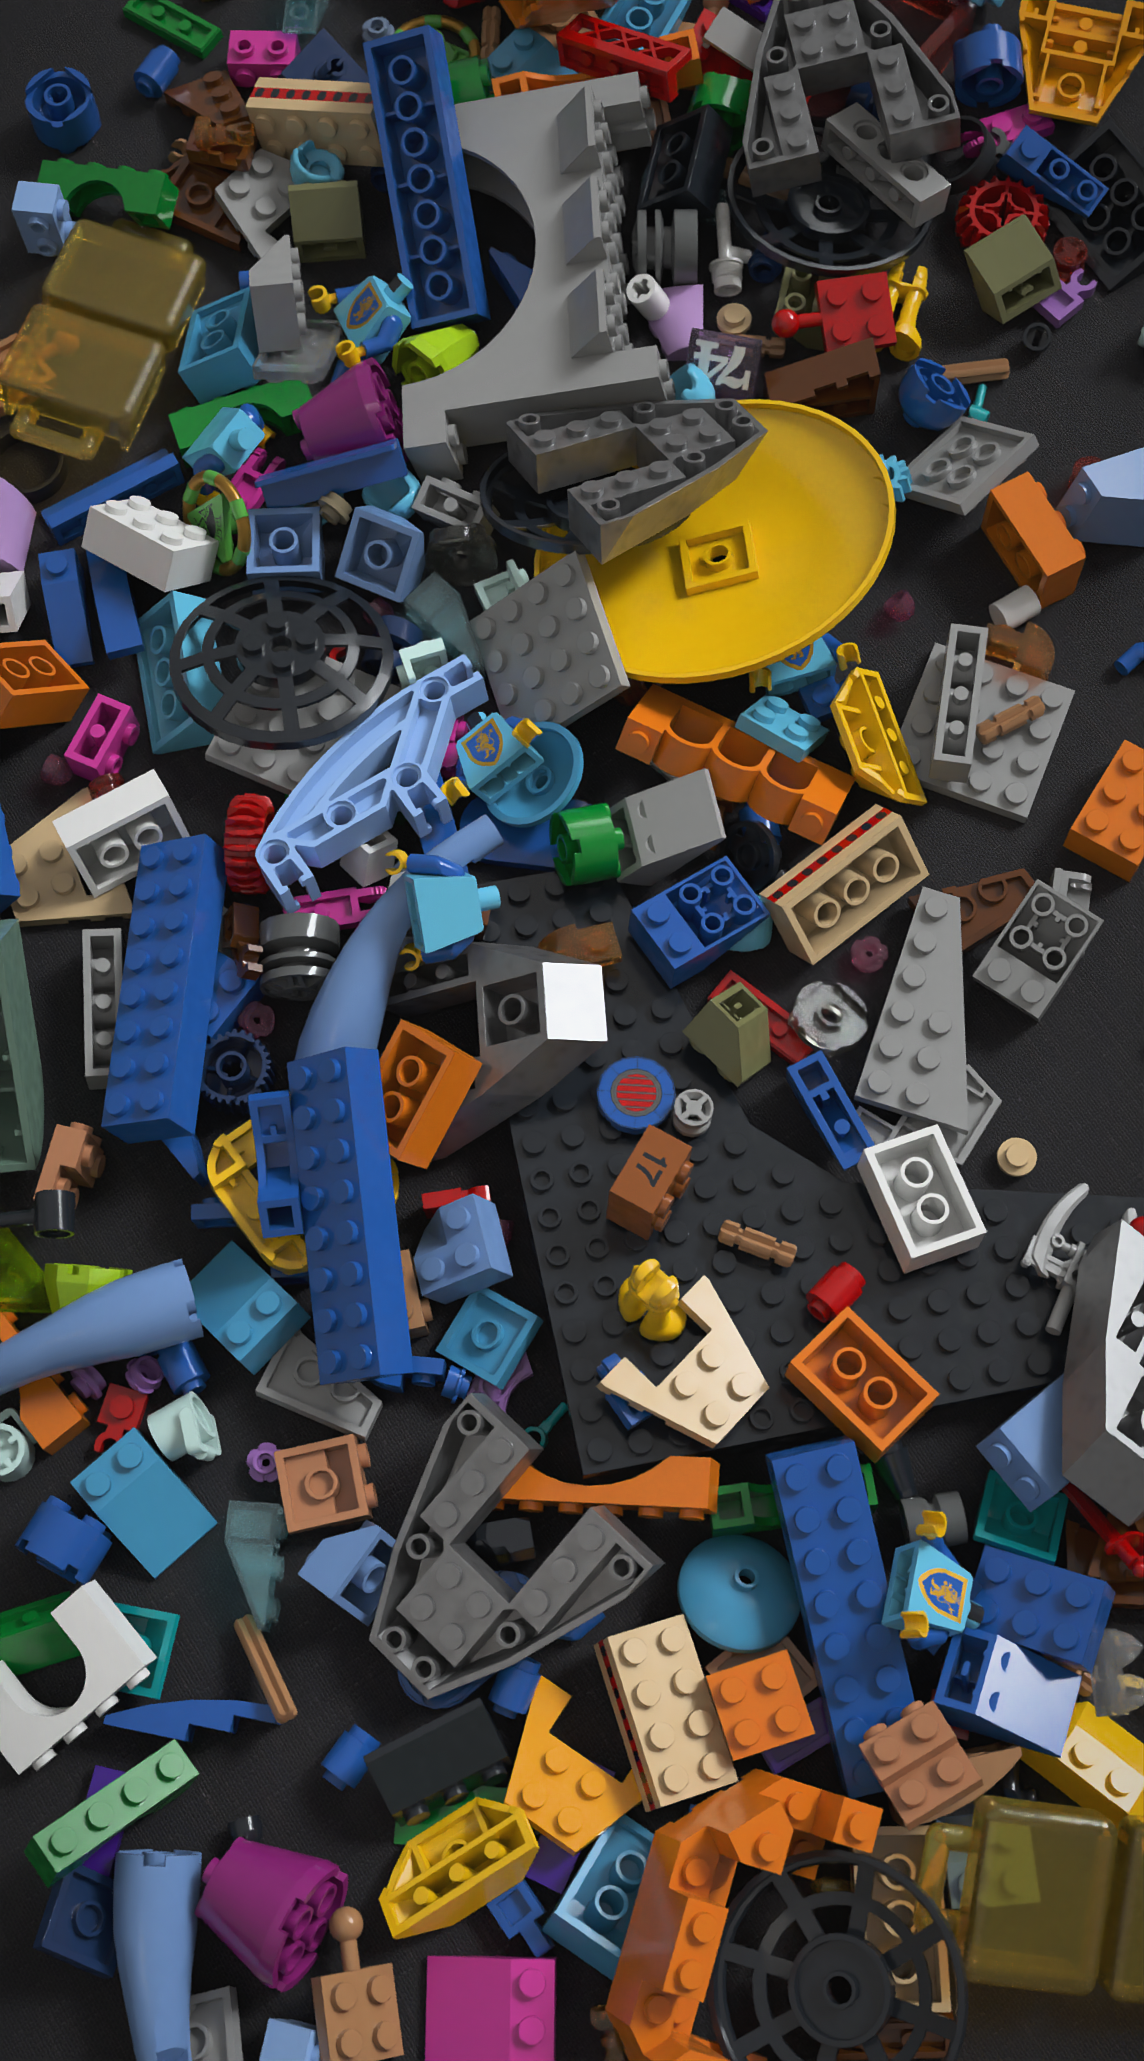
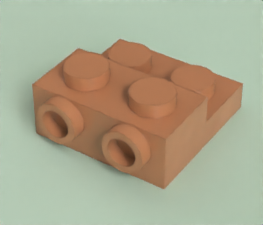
[33,1122,106,1209]
[274,1434,378,1534]
[859,1700,984,1831]

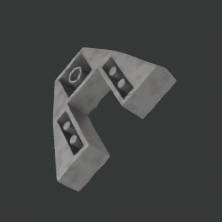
[742,0,961,197]
[506,398,768,565]
[386,937,608,1165]
[1062,1219,1144,1526]
[369,1393,665,1699]

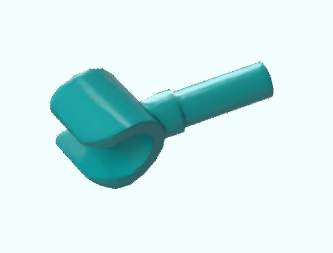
[968,384,991,422]
[524,1402,568,1449]

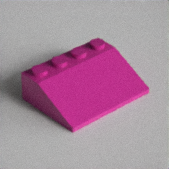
[425,1955,557,2061]

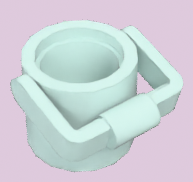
[147,1391,221,1461]
[0,1408,37,1482]

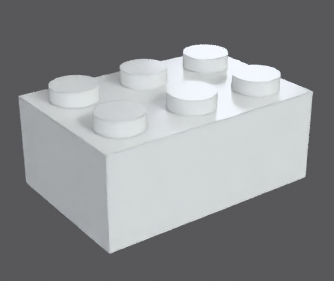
[81,496,219,592]
[52,769,190,898]
[857,1124,987,1274]

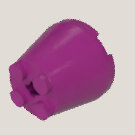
[292,357,410,463]
[195,1836,348,1993]

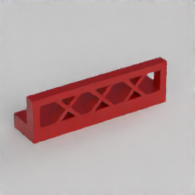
[556,13,692,103]

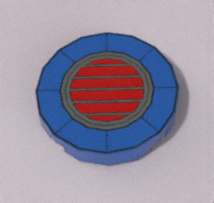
[596,1056,676,1134]

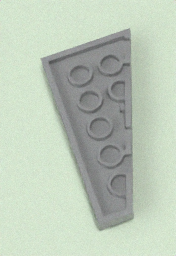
[854,887,969,1135]

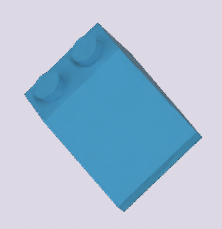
[600,0,692,51]
[487,28,579,93]
[178,287,265,404]
[190,1240,311,1375]
[70,1427,219,1579]
[541,1815,654,1981]

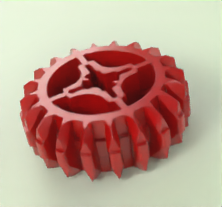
[955,175,1050,247]
[223,793,275,896]

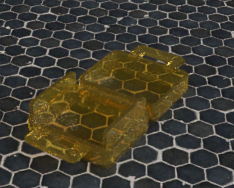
[0,219,206,461]
[913,1795,1144,2004]

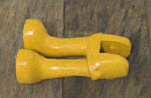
[875,261,929,361]
[618,1259,687,1342]

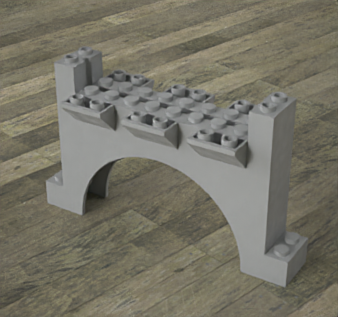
[402,71,676,484]

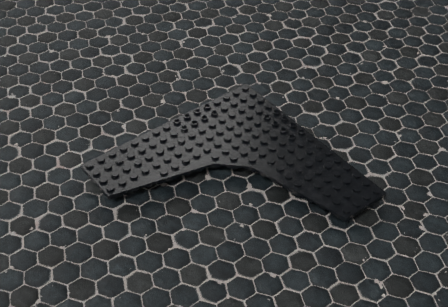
[473,871,1144,1479]

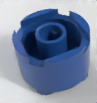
[953,23,1024,108]
[25,67,101,154]
[14,1495,112,1586]

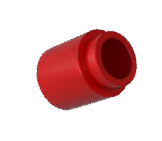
[806,1262,866,1322]

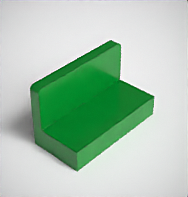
[0,1591,81,1676]

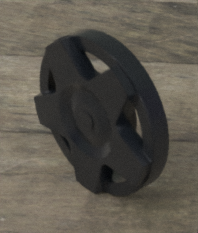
[720,820,782,891]

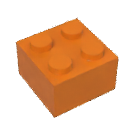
[705,1649,815,1762]

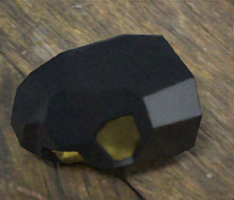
[468,1517,537,1566]

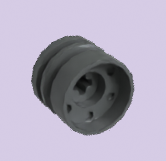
[632,209,698,286]
[259,912,340,1001]

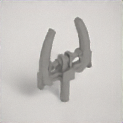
[1020,1183,1137,1336]

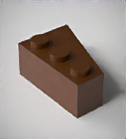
[763,337,881,419]

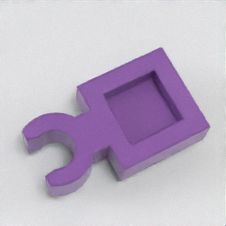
[1032,268,1097,329]

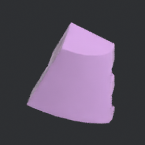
[648,284,703,361]
[0,477,37,573]

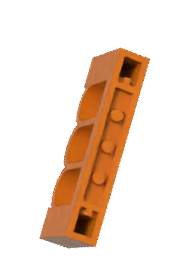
[615,684,856,845]

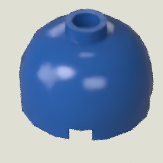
[898,358,971,430]

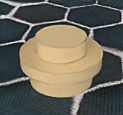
[717,303,752,337]
[997,1138,1037,1177]

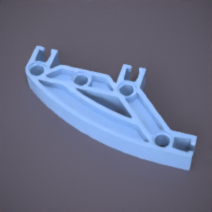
[255,654,489,913]

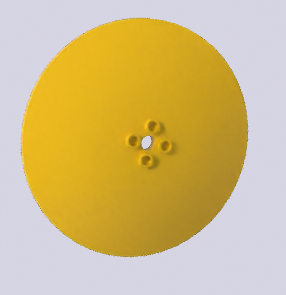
[534,399,896,684]

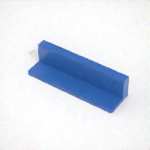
[254,438,408,508]
[41,449,185,546]

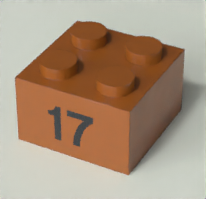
[606,1124,694,1241]

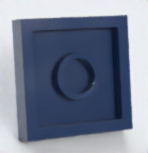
[277,27,369,83]
[33,1865,117,1979]

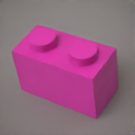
[227,30,301,88]
[64,693,140,787]

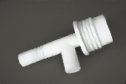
[709,203,752,297]

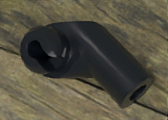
[999,1759,1040,1812]

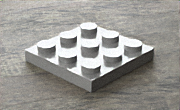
[904,416,1039,516]

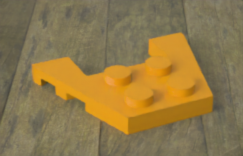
[503,1675,642,1856]

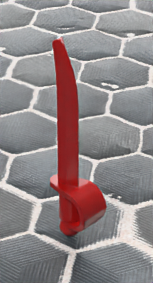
[1061,1482,1144,1578]

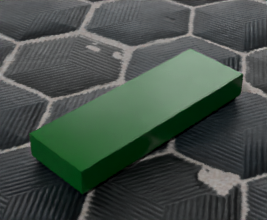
[122,0,223,60]

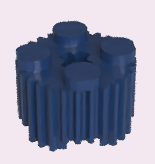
[200,1029,277,1116]

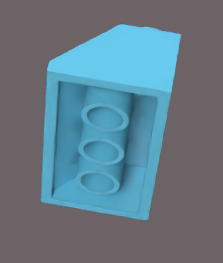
[137,590,224,755]

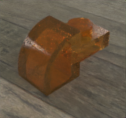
[985,621,1055,681]
[537,922,622,966]

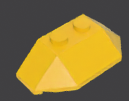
[830,667,927,806]
[1007,1701,1144,1855]
[379,1797,539,1940]

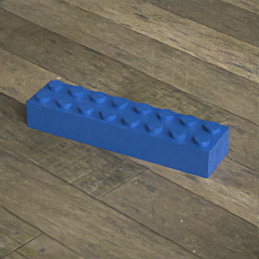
[363,25,491,333]
[101,834,227,1144]
[287,1047,414,1385]
[765,1436,915,1799]

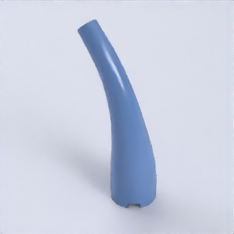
[294,814,504,1061]
[0,1258,204,1395]
[113,1849,202,2061]

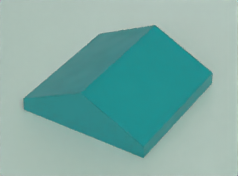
[973,1469,1068,1566]
[84,1602,180,1700]

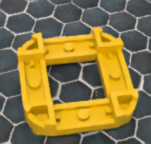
[207,1090,399,1275]

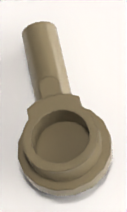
[304,491,353,525]

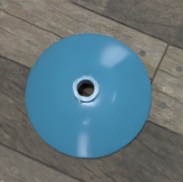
[485,721,584,828]
[677,1535,800,1654]

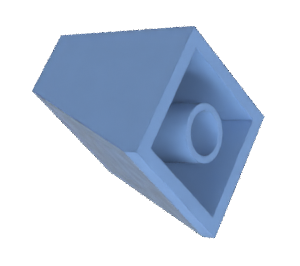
[1055,447,1144,547]
[976,1373,1070,1512]

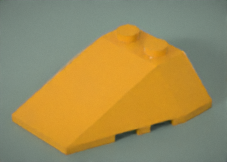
[1018,0,1144,127]

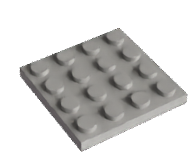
[470,551,631,727]
[900,642,1075,823]
[205,646,401,795]

